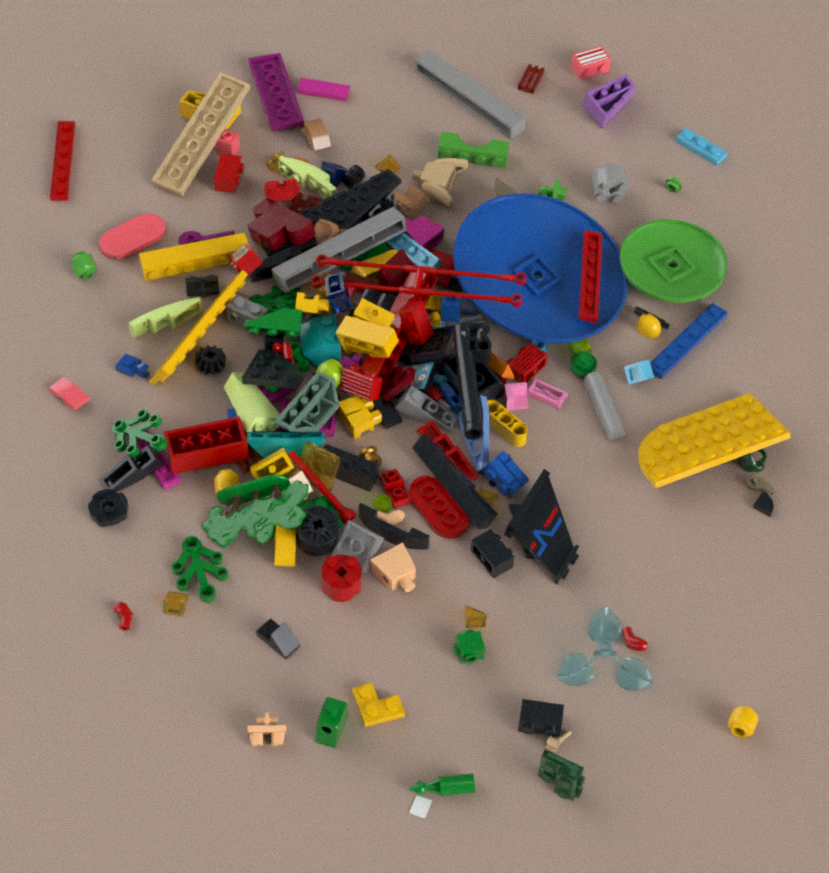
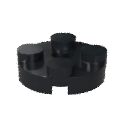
[88,489,129,527]

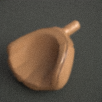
[314,219,348,245]

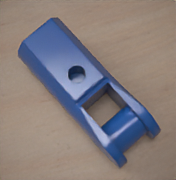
[438,382,461,414]

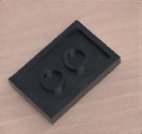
[409,325,455,363]

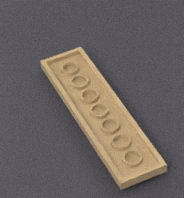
[151,72,251,196]

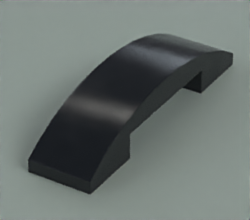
[358,503,430,550]

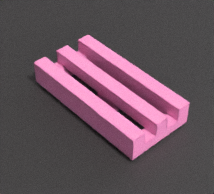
[526,378,568,409]

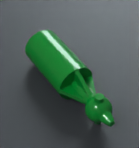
[409,773,475,796]

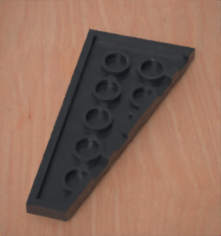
[299,169,401,240]

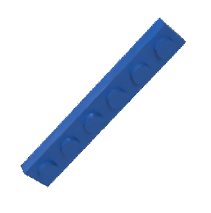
[650,303,727,379]

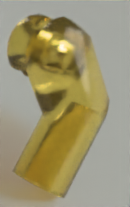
[266,151,286,172]

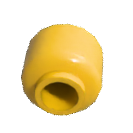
[214,469,240,494]
[728,706,758,738]

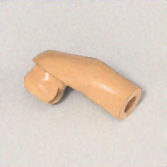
[377,509,405,525]

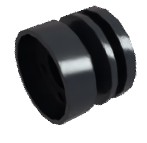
[296,506,339,556]

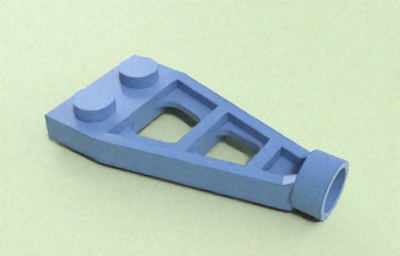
[458,395,490,476]

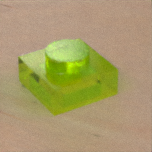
[568,338,592,355]

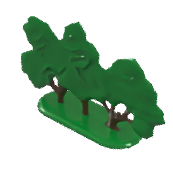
[202,474,309,548]

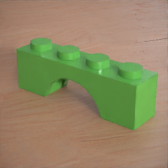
[438,132,509,168]

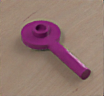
[178,230,235,245]

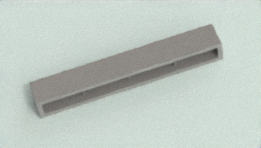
[415,50,526,140]
[271,207,407,293]

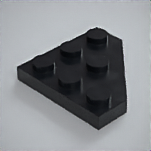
[242,349,303,389]

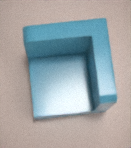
[624,360,654,385]

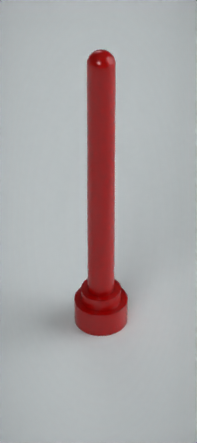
[288,451,357,525]

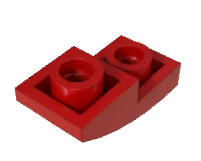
[378,469,412,509]

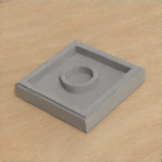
[331,520,384,574]

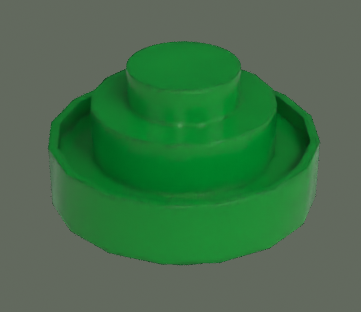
[570,352,597,377]

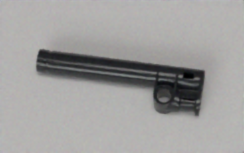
[452,323,492,440]

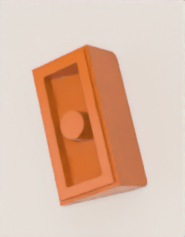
[486,352,514,380]

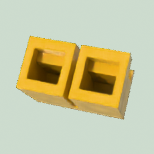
[295,292,332,315]
[338,396,382,440]

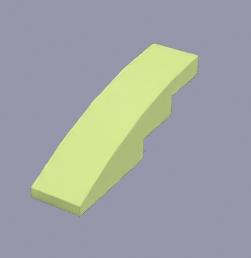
[129,297,202,339]

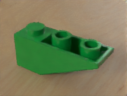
[244,308,303,338]

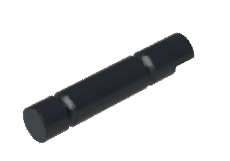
[634,306,670,329]

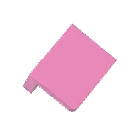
[503,382,528,410]

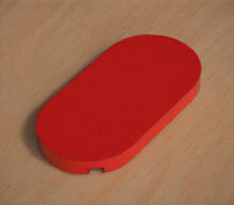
[409,476,469,539]

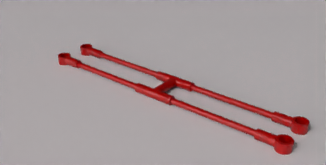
[311,254,526,307]

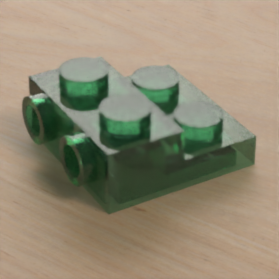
[538,749,586,801]

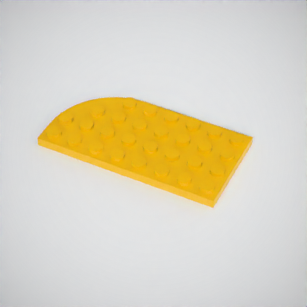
[638,393,790,488]

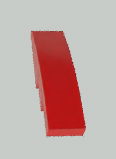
[416,420,479,482]

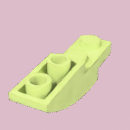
[278,157,337,199]

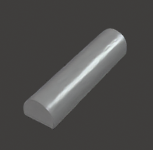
[583,372,626,440]

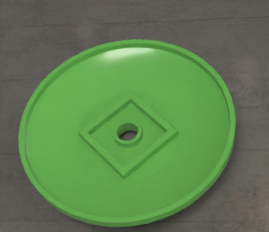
[620,219,728,303]

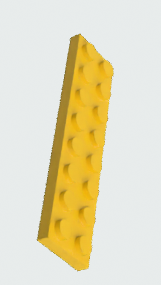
[148,270,248,386]

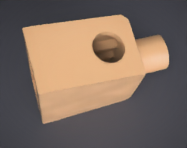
[370,543,416,592]

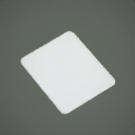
[409,795,432,818]

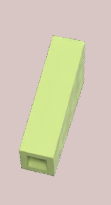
[224,372,280,432]

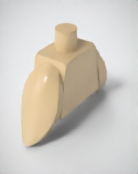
[412,158,468,207]

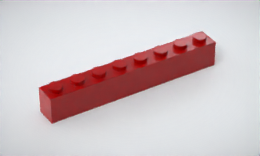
[362,266,438,392]

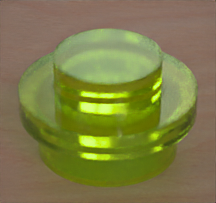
[373,495,392,512]

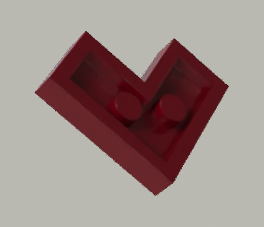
[382,365,416,402]

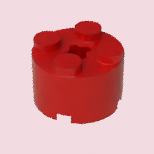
[321,555,362,602]

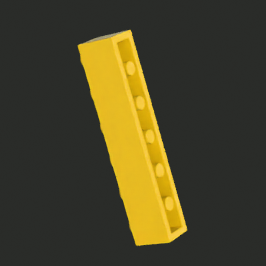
[139,233,249,281]

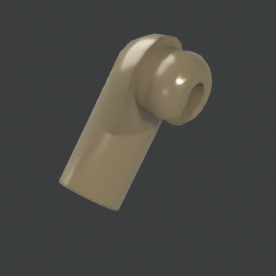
[747,476,775,496]

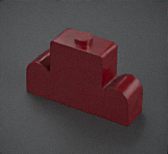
[247,198,316,251]

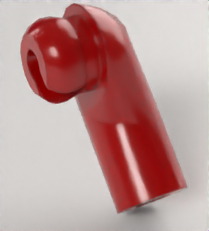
[113,602,133,631]
[622,627,648,651]

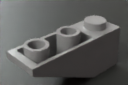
[395,386,458,432]

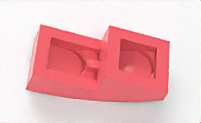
[49,377,90,410]

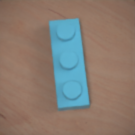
[675,128,727,166]

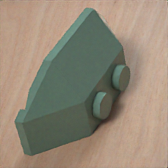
[274,371,339,432]

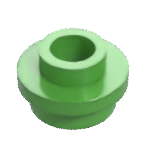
[665,177,682,193]

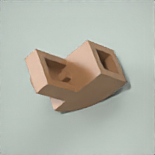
[300,118,331,151]
[394,185,431,217]

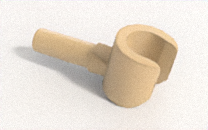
[545,730,572,752]

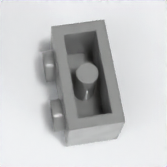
[227,295,268,335]

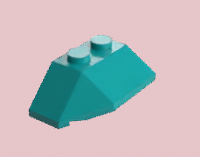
[300,313,342,368]
[247,432,325,460]

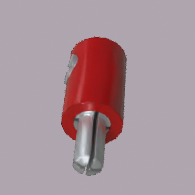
[425,385,451,410]

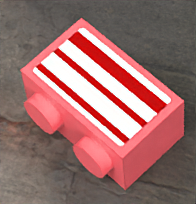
[571,46,611,79]

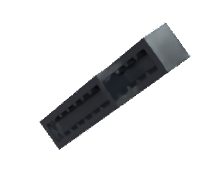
[412,434,498,529]

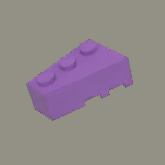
[582,74,636,129]

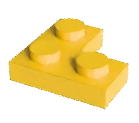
[352,683,405,727]

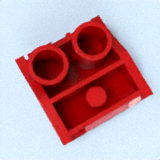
[264,179,300,202]

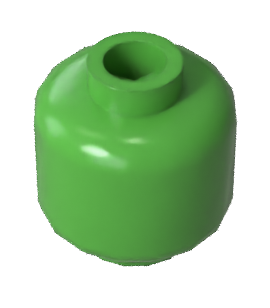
[70,251,97,279]

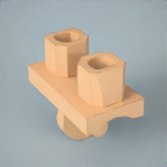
[248,711,287,746]

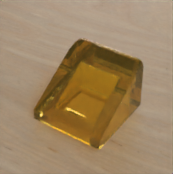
[375,154,401,173]
[476,487,498,506]
[163,591,188,616]
[464,605,487,628]

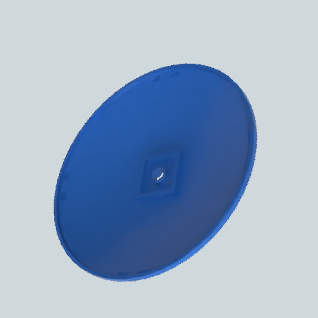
[453,193,628,343]

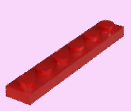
[50,121,76,201]
[578,230,602,323]

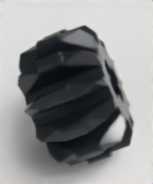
[194,344,226,376]

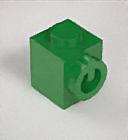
[453,629,485,663]

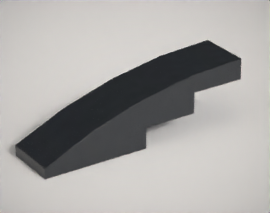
[251,239,318,282]

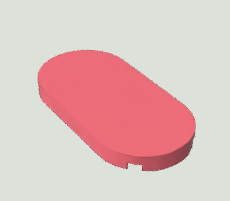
[99,213,166,259]

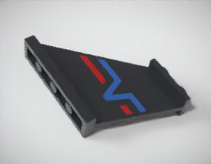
[504,469,579,585]

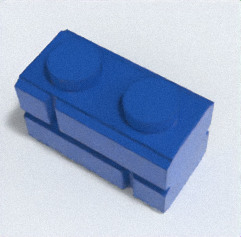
[483,451,529,498]

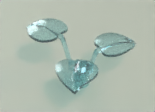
[557,606,653,691]

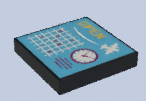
[396,361,438,398]

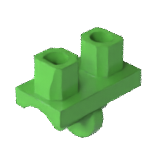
[538,179,567,202]

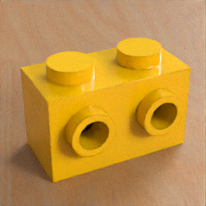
[250,447,294,479]

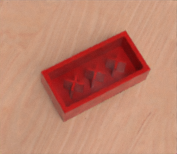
[164,416,249,475]

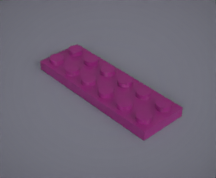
[248,53,304,132]

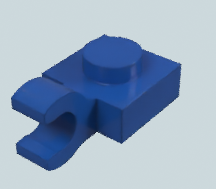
[115,353,150,378]

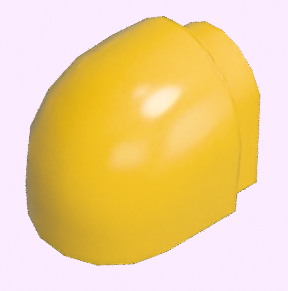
[636,313,661,338]

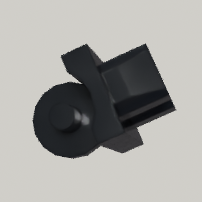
[185,274,220,298]

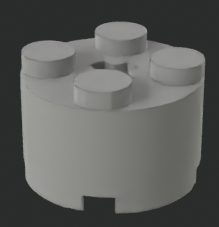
[591,163,629,203]

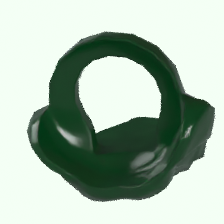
[738,449,767,472]

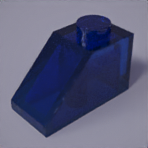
[325,272,352,314]

